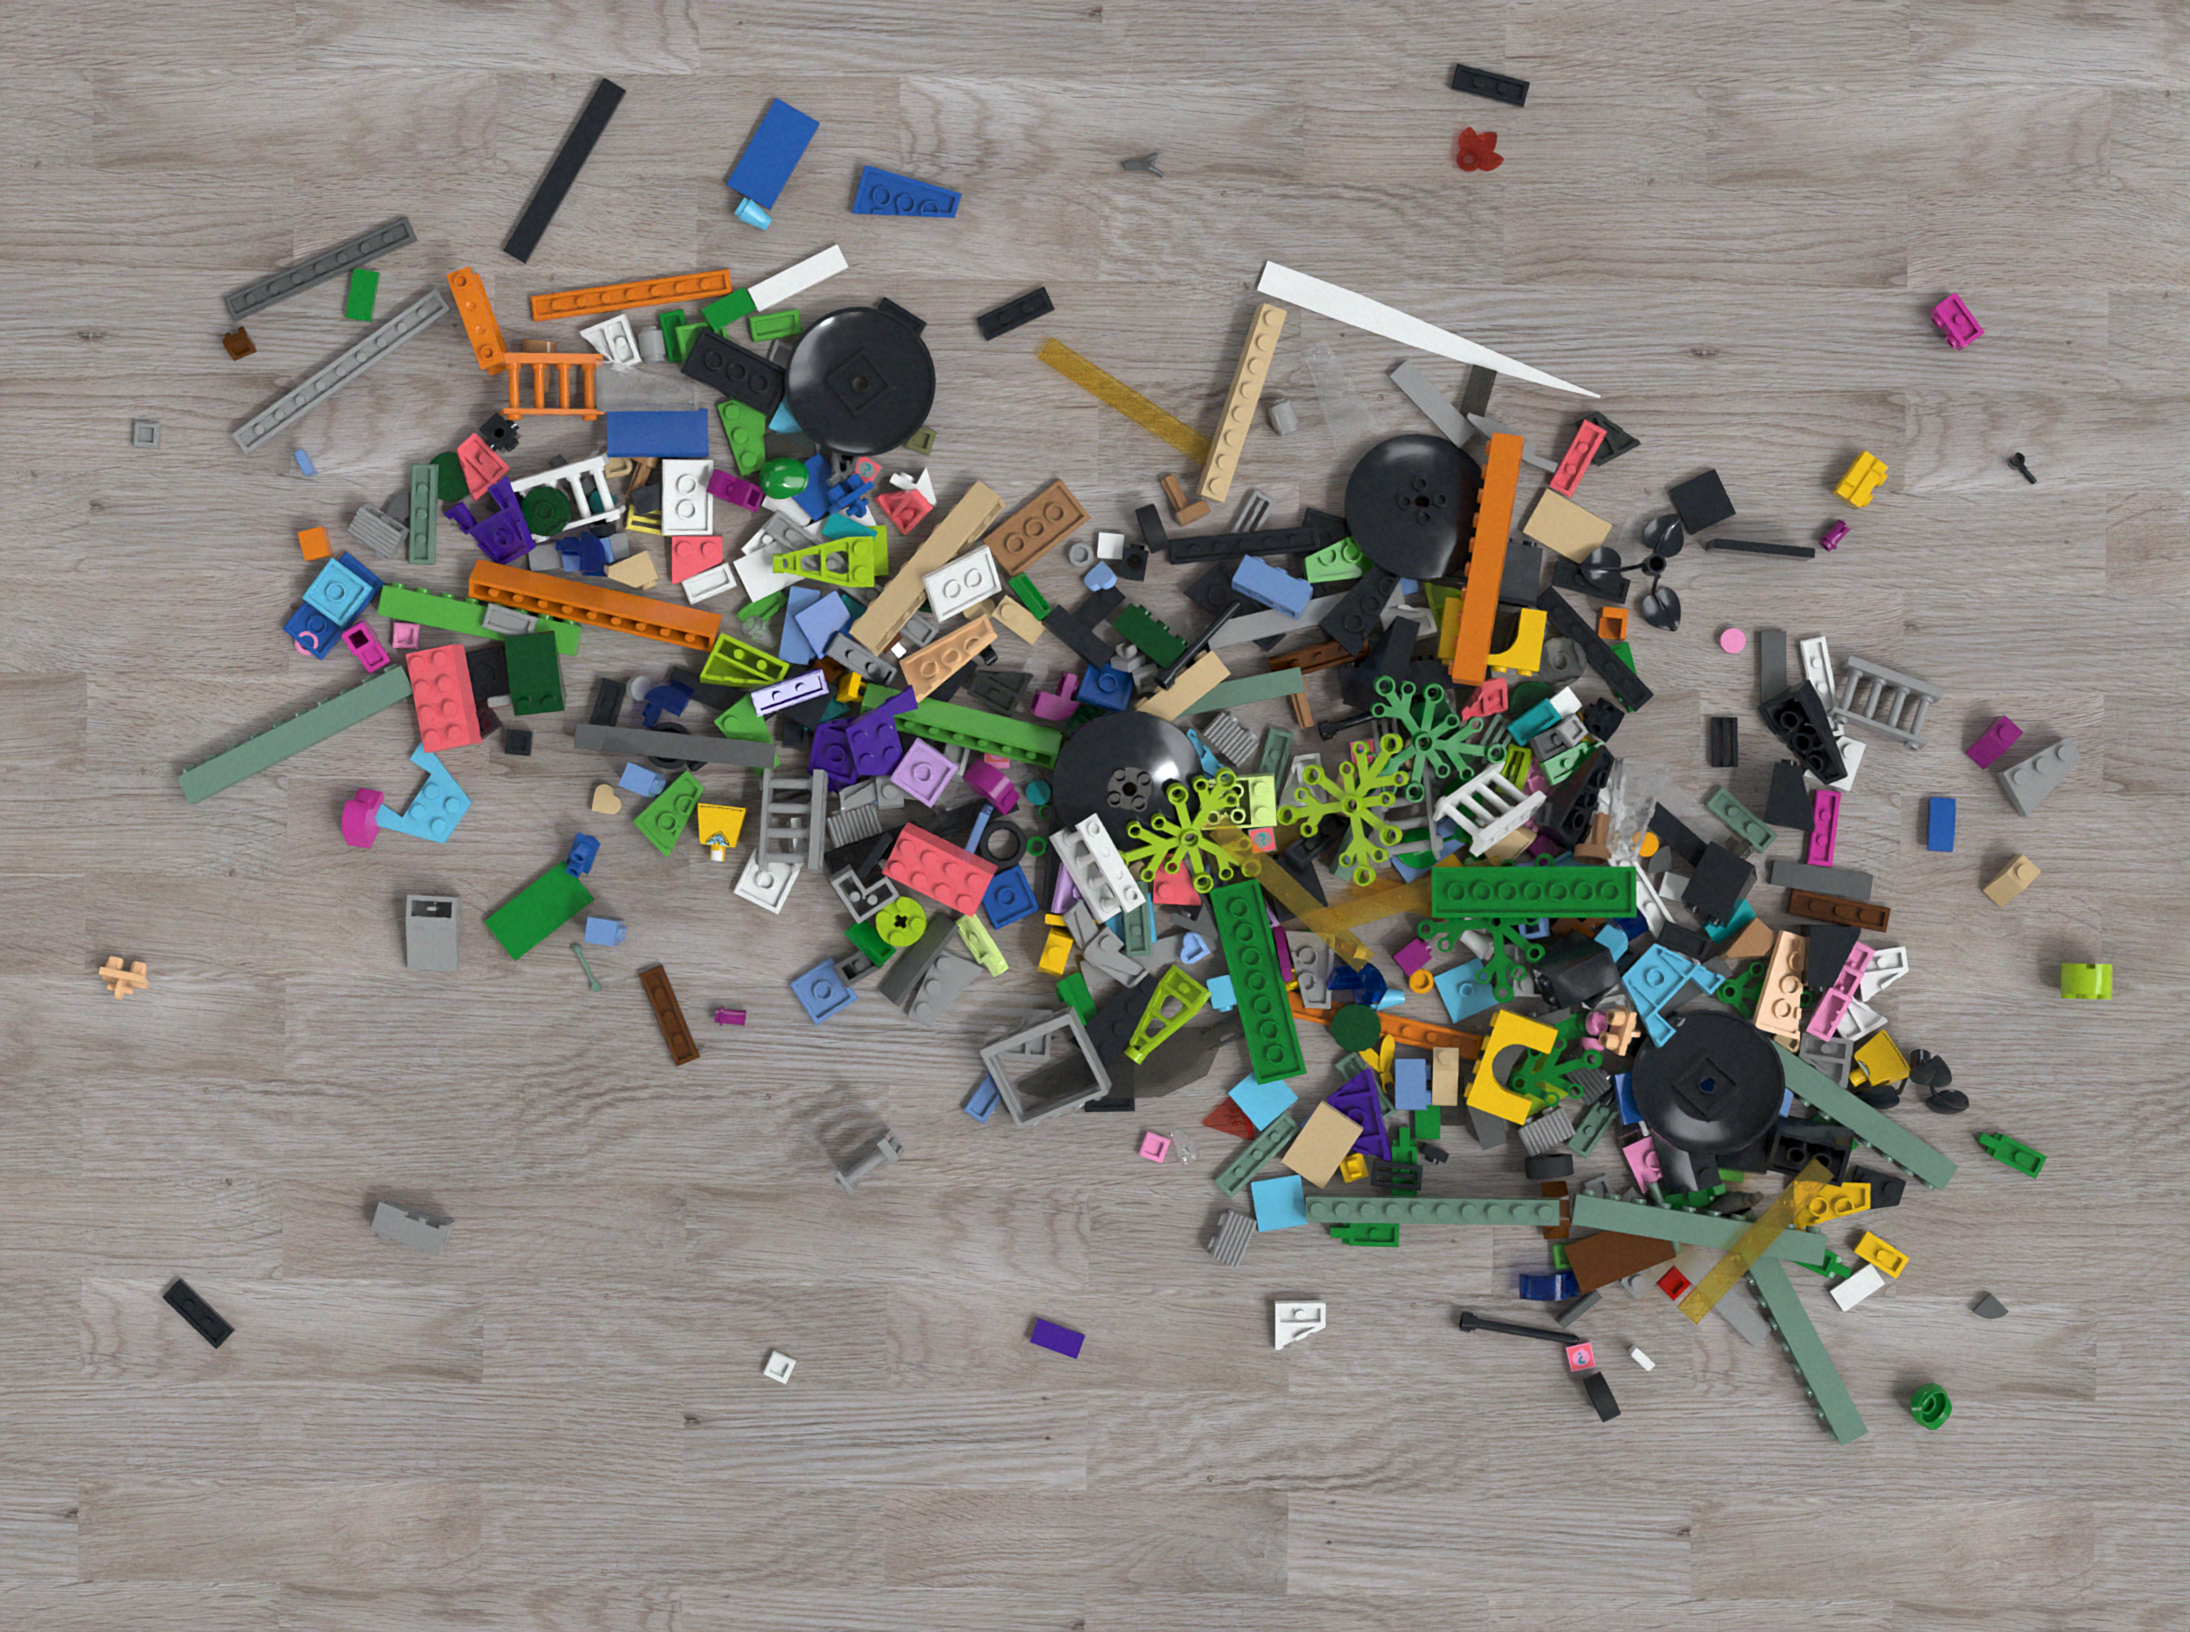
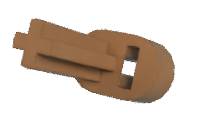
[521,339,557,392]
[625,457,660,499]
[1161,474,1211,527]
[1290,676,1314,729]
[1573,812,1609,866]

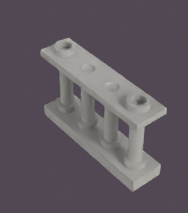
[1826,655,1945,751]
[1369,757,1444,869]
[755,768,828,873]
[835,1129,905,1194]

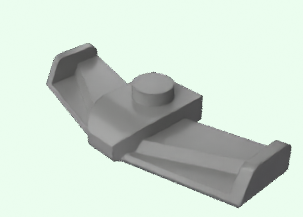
[838,775,941,814]
[1062,899,1149,988]

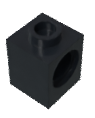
[1119,543,1149,582]

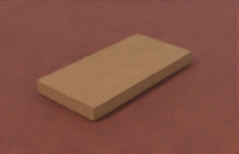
[981,479,1091,579]

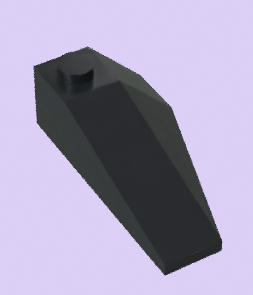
[1342,615,1421,719]
[1757,679,1848,786]
[1533,745,1615,853]

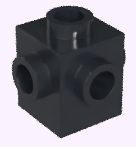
[479,412,521,453]
[1582,697,1625,743]

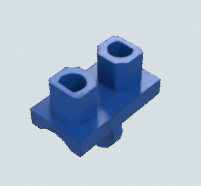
[826,473,875,518]
[566,832,601,878]

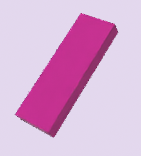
[1806,789,1841,867]

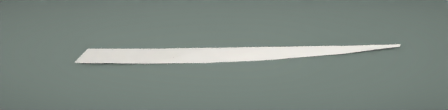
[1257,261,1601,398]

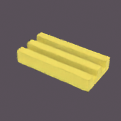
[625,504,672,538]

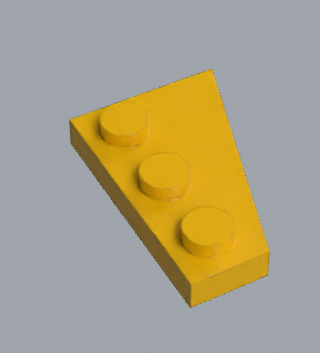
[1793,1180,1871,1229]

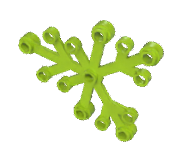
[1276,733,1409,886]
[1117,767,1261,893]

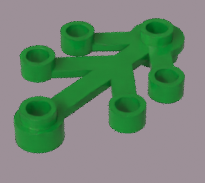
[1716,961,1814,1021]
[1508,1036,1603,1107]

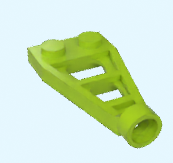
[773,537,874,587]
[1124,964,1212,1065]

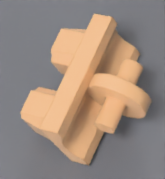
[98,956,149,1000]
[1598,1004,1641,1056]

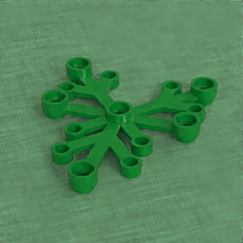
[1355,675,1507,803]
[1417,853,1556,1003]

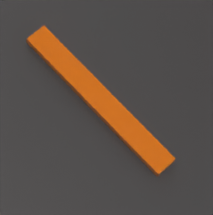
[530,269,733,322]
[1287,991,1483,1061]

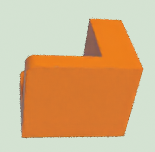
[297,526,334,561]
[1598,607,1629,640]

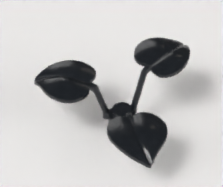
[1580,514,1684,632]
[1854,1049,1969,1115]

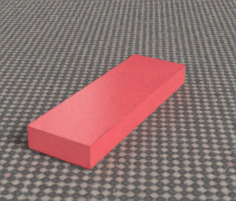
[1549,419,1607,498]

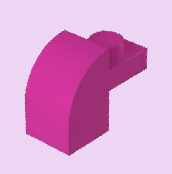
[341,619,391,674]
[342,788,384,849]

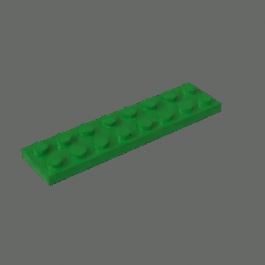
[1432,866,1637,918]
[1209,878,1307,1085]

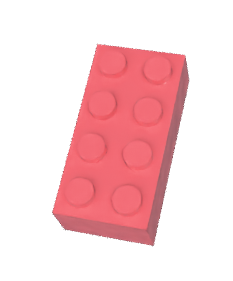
[406,644,482,753]
[882,822,998,917]

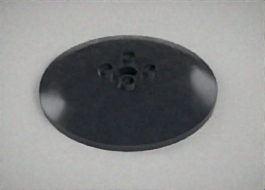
[785,307,936,457]
[1344,434,1485,580]
[1053,711,1204,852]
[1632,1010,1785,1156]

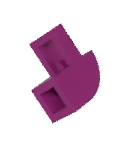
[706,469,764,513]
[1029,671,1079,720]
[962,759,1020,816]

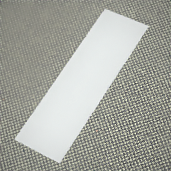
[733,506,877,602]

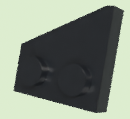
[1852,1165,1906,1210]

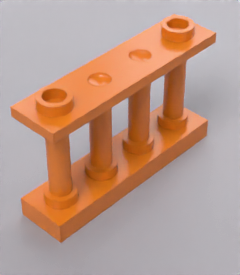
[446,266,509,377]
[499,352,604,421]

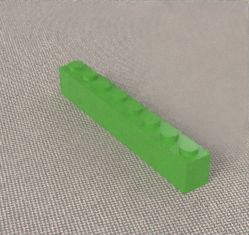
[377,582,583,657]
[860,683,1063,770]

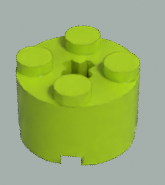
[876,896,927,947]
[2060,963,2113,1000]

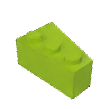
[700,632,790,689]

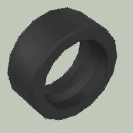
[1135,503,1170,554]
[648,722,691,769]
[979,820,1027,868]
[1525,1154,1574,1179]
[1583,1372,1621,1422]

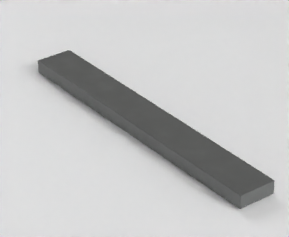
[224,217,418,322]
[574,723,776,769]

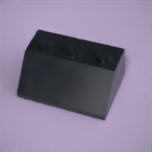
[1767,1115,1854,1187]
[1649,1128,1722,1195]

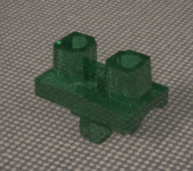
[1060,704,1101,739]

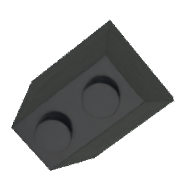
[1498,538,1543,609]
[1764,759,1816,833]
[1681,841,1757,929]
[1261,854,1328,923]
[1800,924,1861,992]
[1532,928,1621,1010]

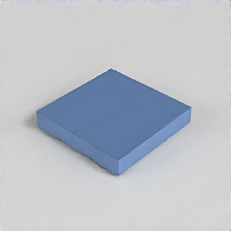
[789,956,858,1026]

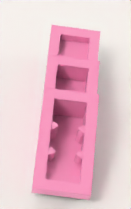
[1806,940,1875,1042]

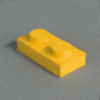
[1852,1230,1910,1279]

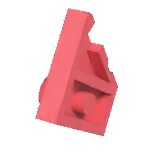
[456,432,510,502]
[874,489,933,536]
[672,535,722,584]
[1459,677,1508,722]
[1153,854,1202,906]

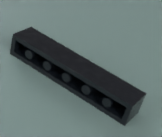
[1338,655,1492,699]

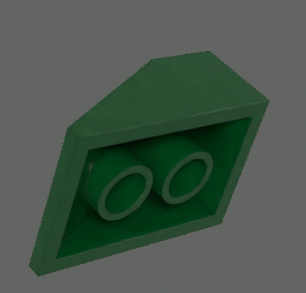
[504,631,567,716]

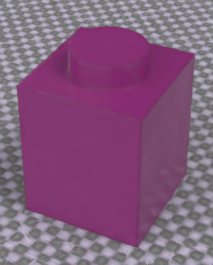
[1392,938,1432,976]

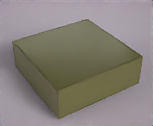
[905,427,937,456]

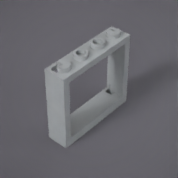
[980,1005,1112,1129]

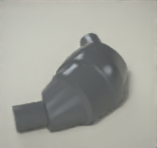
[826,451,859,488]
[1701,1191,1763,1217]

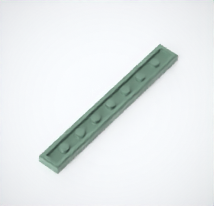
[1104,667,1305,718]

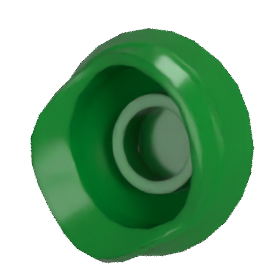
[759,457,809,499]
[1910,1383,1952,1430]

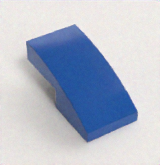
[1926,797,1956,853]

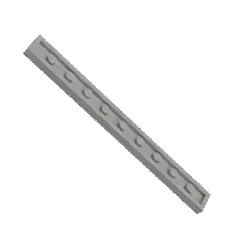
[232,289,452,455]

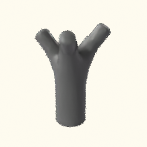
[1125,153,1164,178]

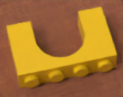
[1436,597,1547,677]
[1464,1007,1559,1125]

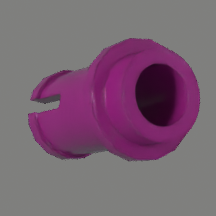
[1819,519,1851,552]
[715,1006,746,1026]

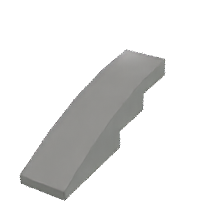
[1465,413,1558,475]

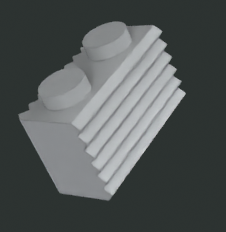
[347,503,410,559]
[1201,711,1258,767]
[826,804,884,848]
[1515,1106,1576,1157]
[1207,1208,1257,1268]

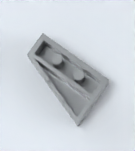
[1996,736,2082,817]
[370,1199,455,1256]

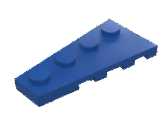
[852,165,962,218]

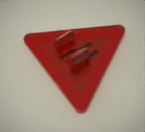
[1203,1096,1255,1141]

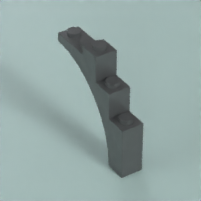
[1464,1005,1571,1150]

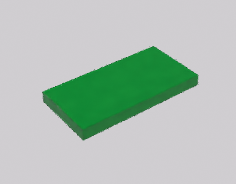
[485,860,595,961]

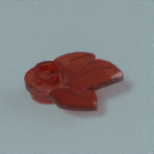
[1456,127,1504,172]

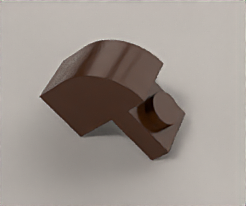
[1550,918,1606,939]
[1540,1181,1571,1239]

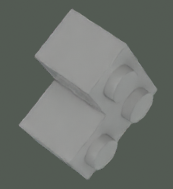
[829,864,900,924]

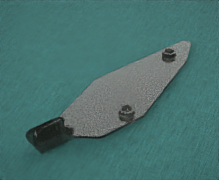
[1018,1013,1245,1100]

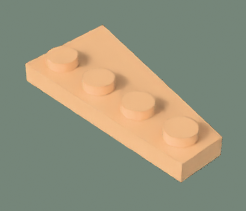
[899,614,998,703]
[1752,930,1806,1040]

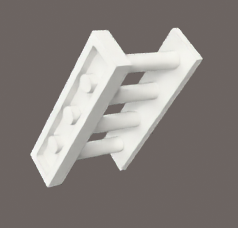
[510,453,626,543]
[1432,761,1546,857]
[1049,813,1146,924]

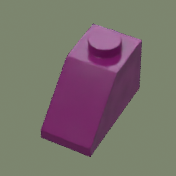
[1964,715,2023,770]

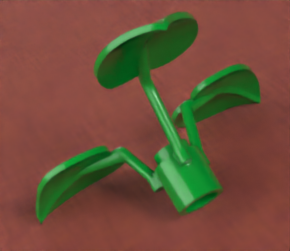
[1397,772,1494,869]

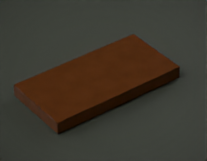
[1563,1230,1676,1294]

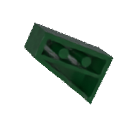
[1112,603,1195,669]
[1398,692,1474,771]

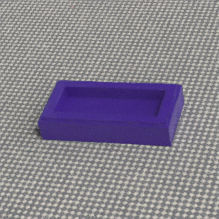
[1030,1317,1085,1359]

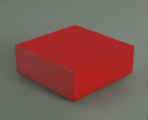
[1656,1266,1691,1301]

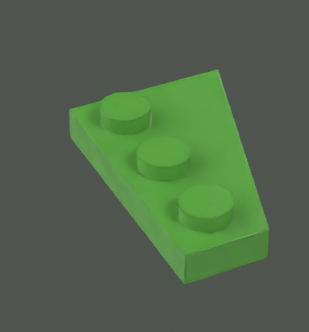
[717,399,766,477]
[1302,536,1375,584]
[714,689,780,778]
[633,770,705,858]

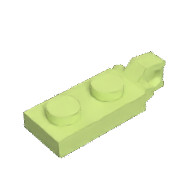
[954,914,1009,977]

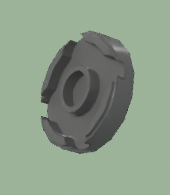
[1539,636,1587,687]

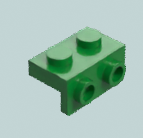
[1054,972,1099,1026]

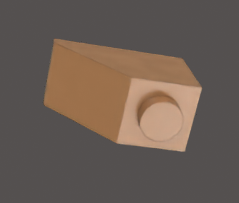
[1718,917,1778,960]

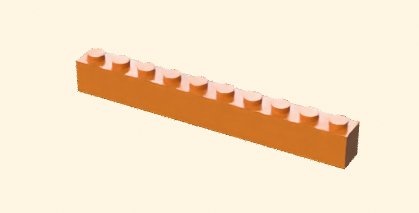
[1448,432,1524,687]
[468,559,722,652]

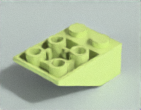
[1200,773,1278,830]

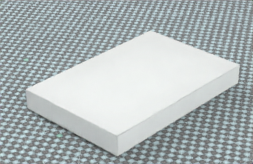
[661,459,713,536]
[922,545,1002,623]

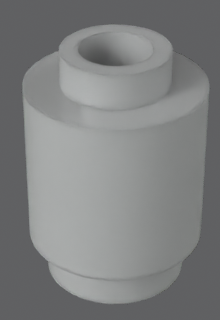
[637,326,666,364]
[1267,398,1299,437]

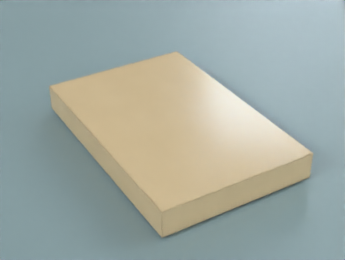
[1522,488,1612,565]
[1281,1100,1364,1190]

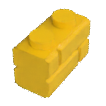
[1831,450,1888,510]

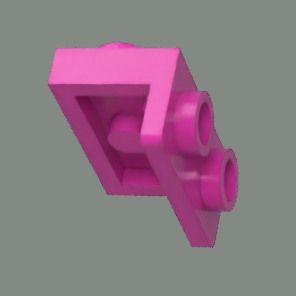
[1929,292,1985,351]

